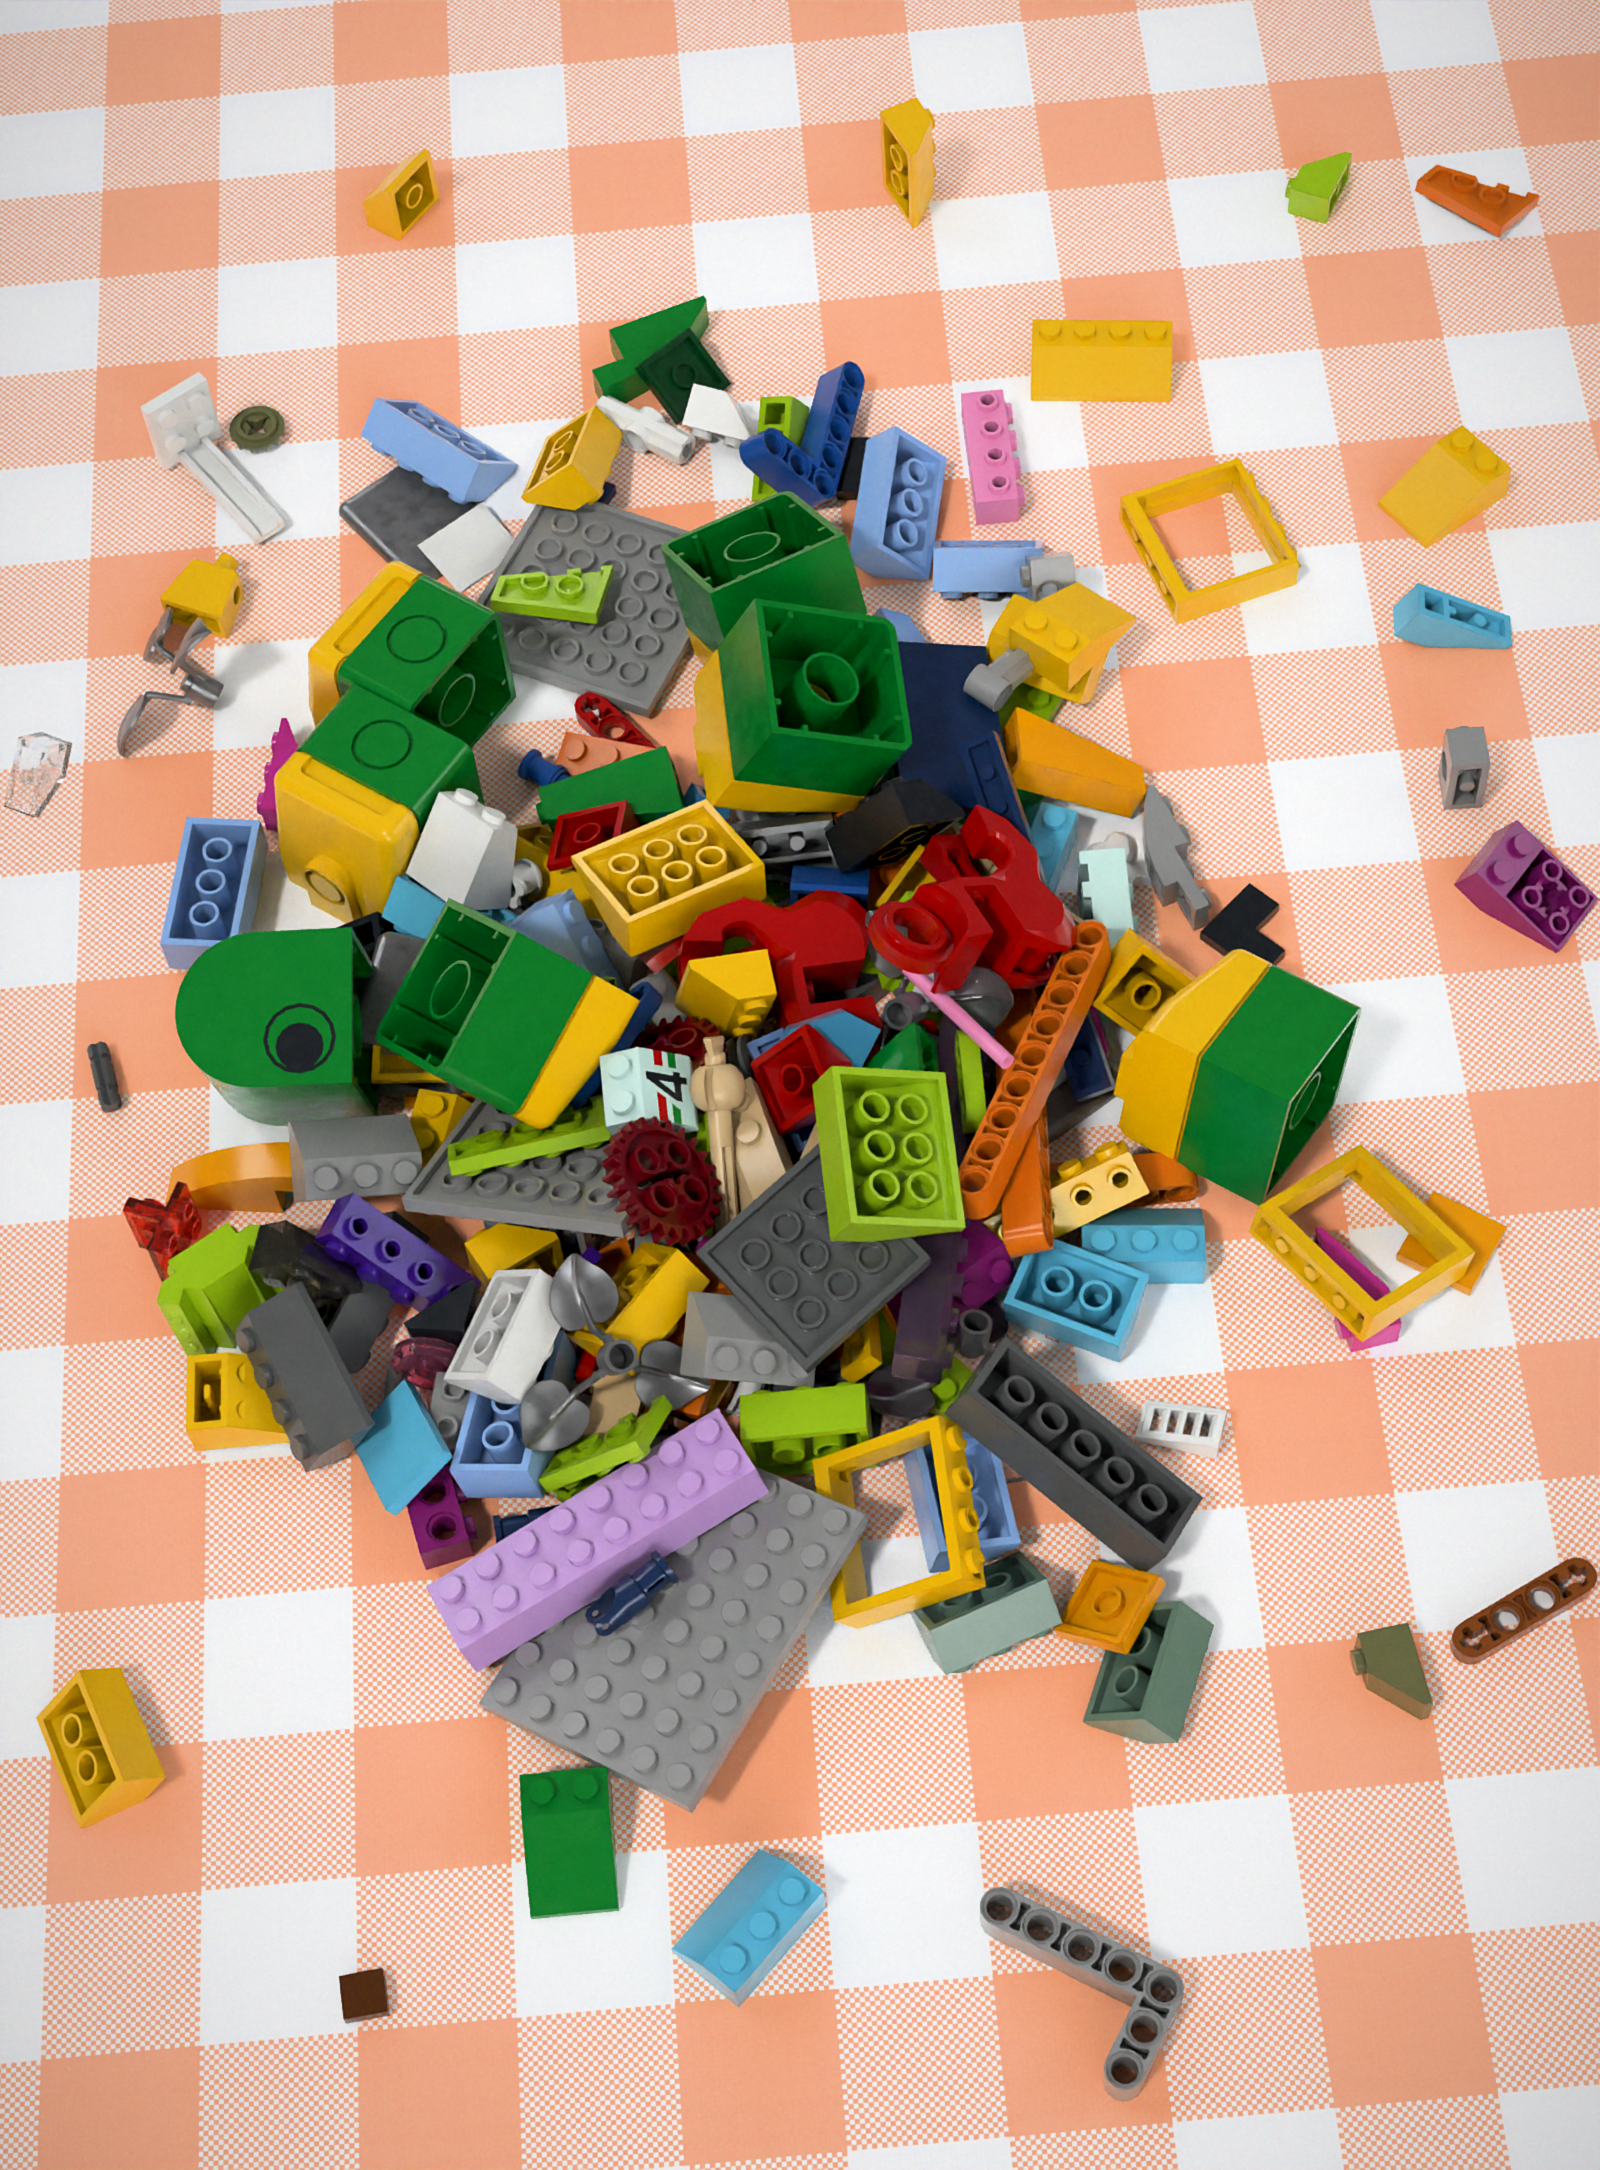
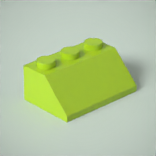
[739,1382,877,1477]

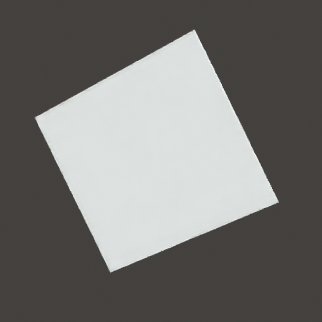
[417,502,515,593]

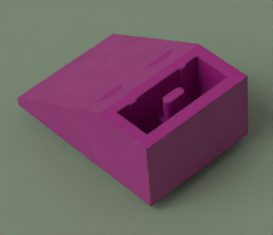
[1453,820,1599,953]

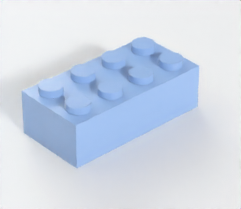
[160,817,268,969]
[449,1330,579,1498]

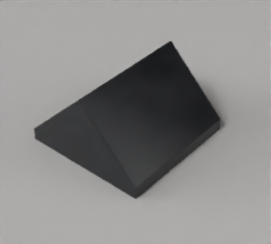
[403,1279,482,1376]

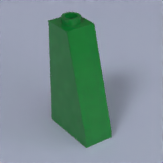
[535,745,687,833]

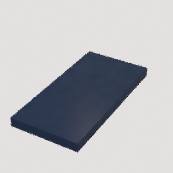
[893,641,1007,818]

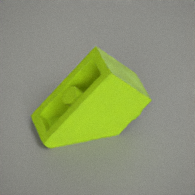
[1285,152,1352,224]

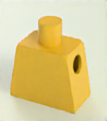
[160,553,244,639]

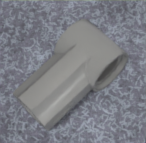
[963,647,1034,712]

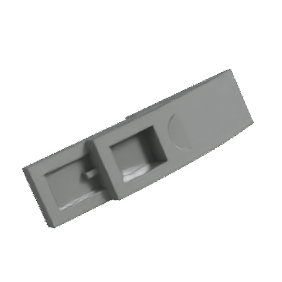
[1142,785,1212,931]

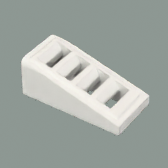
[1135,1400,1227,1460]

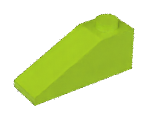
[751,396,810,503]

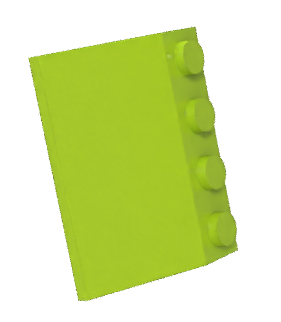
[812,1066,966,1242]

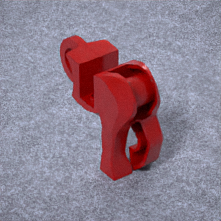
[868,805,1077,994]
[676,890,883,1064]

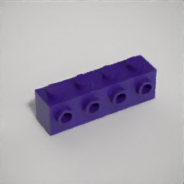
[314,1193,482,1313]

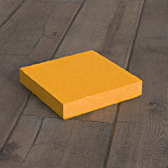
[1396,1191,1507,1296]
[1054,1559,1166,1655]

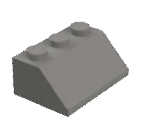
[288,1114,423,1203]
[680,1291,816,1387]

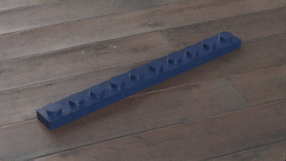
[958,730,1115,1103]

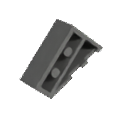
[729,812,839,883]

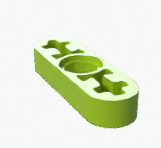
[955,1030,986,1134]

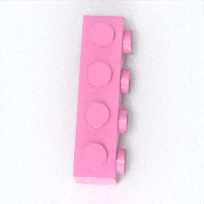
[961,389,1025,525]

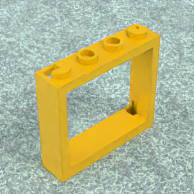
[1119,458,1301,625]
[1248,1144,1475,1342]
[812,1415,986,1629]

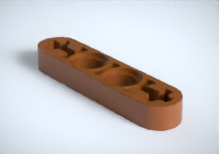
[1450,1558,1597,1665]

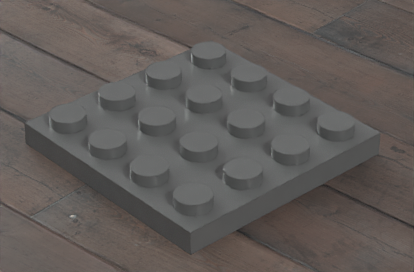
[695,1144,932,1374]

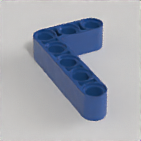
[739,361,865,508]

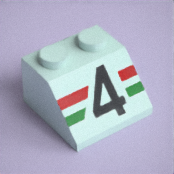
[599,1047,699,1135]

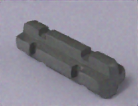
[87,1041,122,1113]

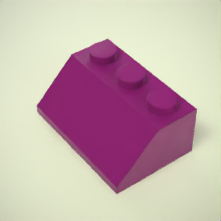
[887,1215,1017,1344]

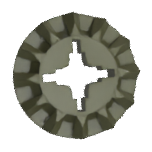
[229,406,285,454]

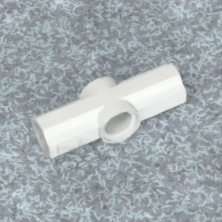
[596,395,696,465]

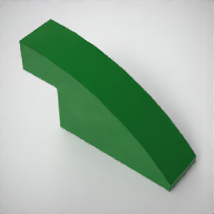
[592,295,709,404]

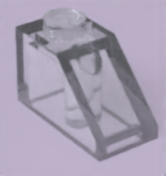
[4,732,73,818]

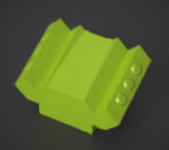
[156,1222,301,1356]

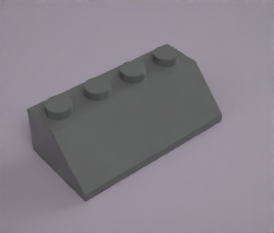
[311,1211,430,1374]
[235,1281,375,1473]

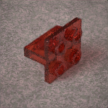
[122,1181,202,1282]

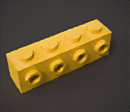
[981,1140,1150,1259]

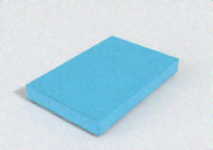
[355,1379,453,1516]

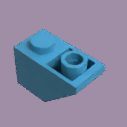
[783,1008,881,1067]

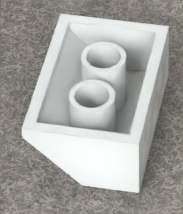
[443,1269,561,1404]

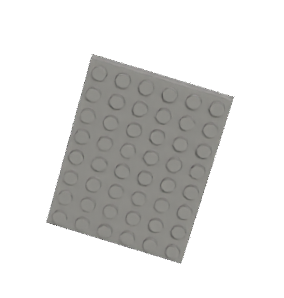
[479,1430,869,1814]

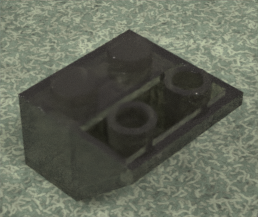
[248,1220,363,1303]

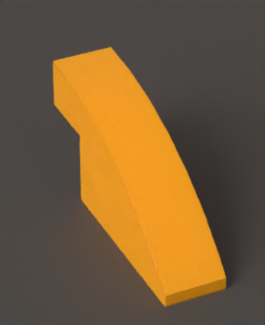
[165,1142,293,1213]

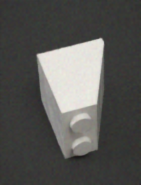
[406,788,518,910]

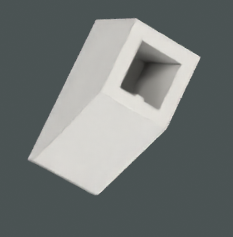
[682,384,754,450]

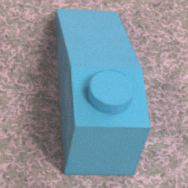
[1393,583,1512,649]

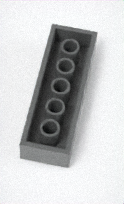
[944,1336,1203,1572]

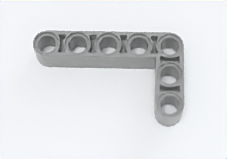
[980,1887,1184,2102]

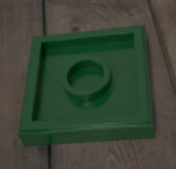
[635,327,731,425]

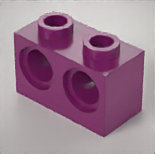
[406,1466,478,1570]

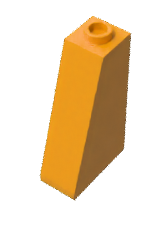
[1002,707,1148,818]

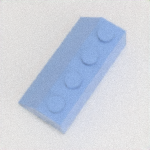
[360,398,518,505]
[850,426,947,581]

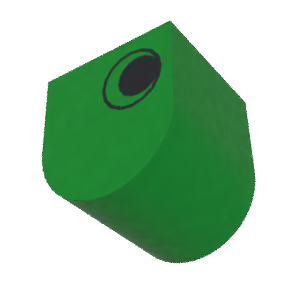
[175,927,378,1126]

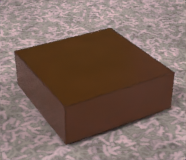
[339,1968,390,2024]

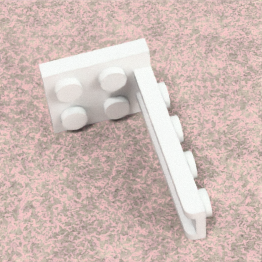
[140,372,286,545]

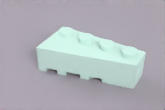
[1077,847,1139,1022]

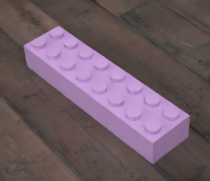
[426,1408,769,1672]

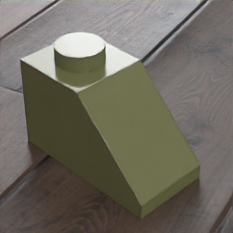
[1350,1622,1433,1720]

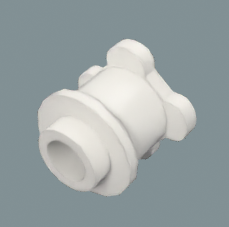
[508,858,543,909]

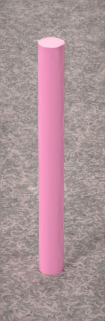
[902,970,1014,1069]

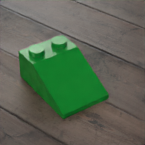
[519,1766,619,1919]

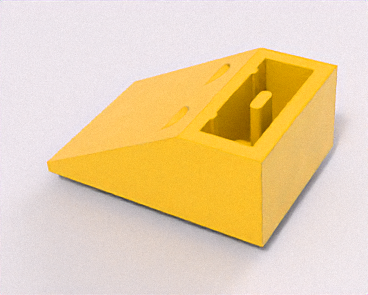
[186,1352,290,1451]

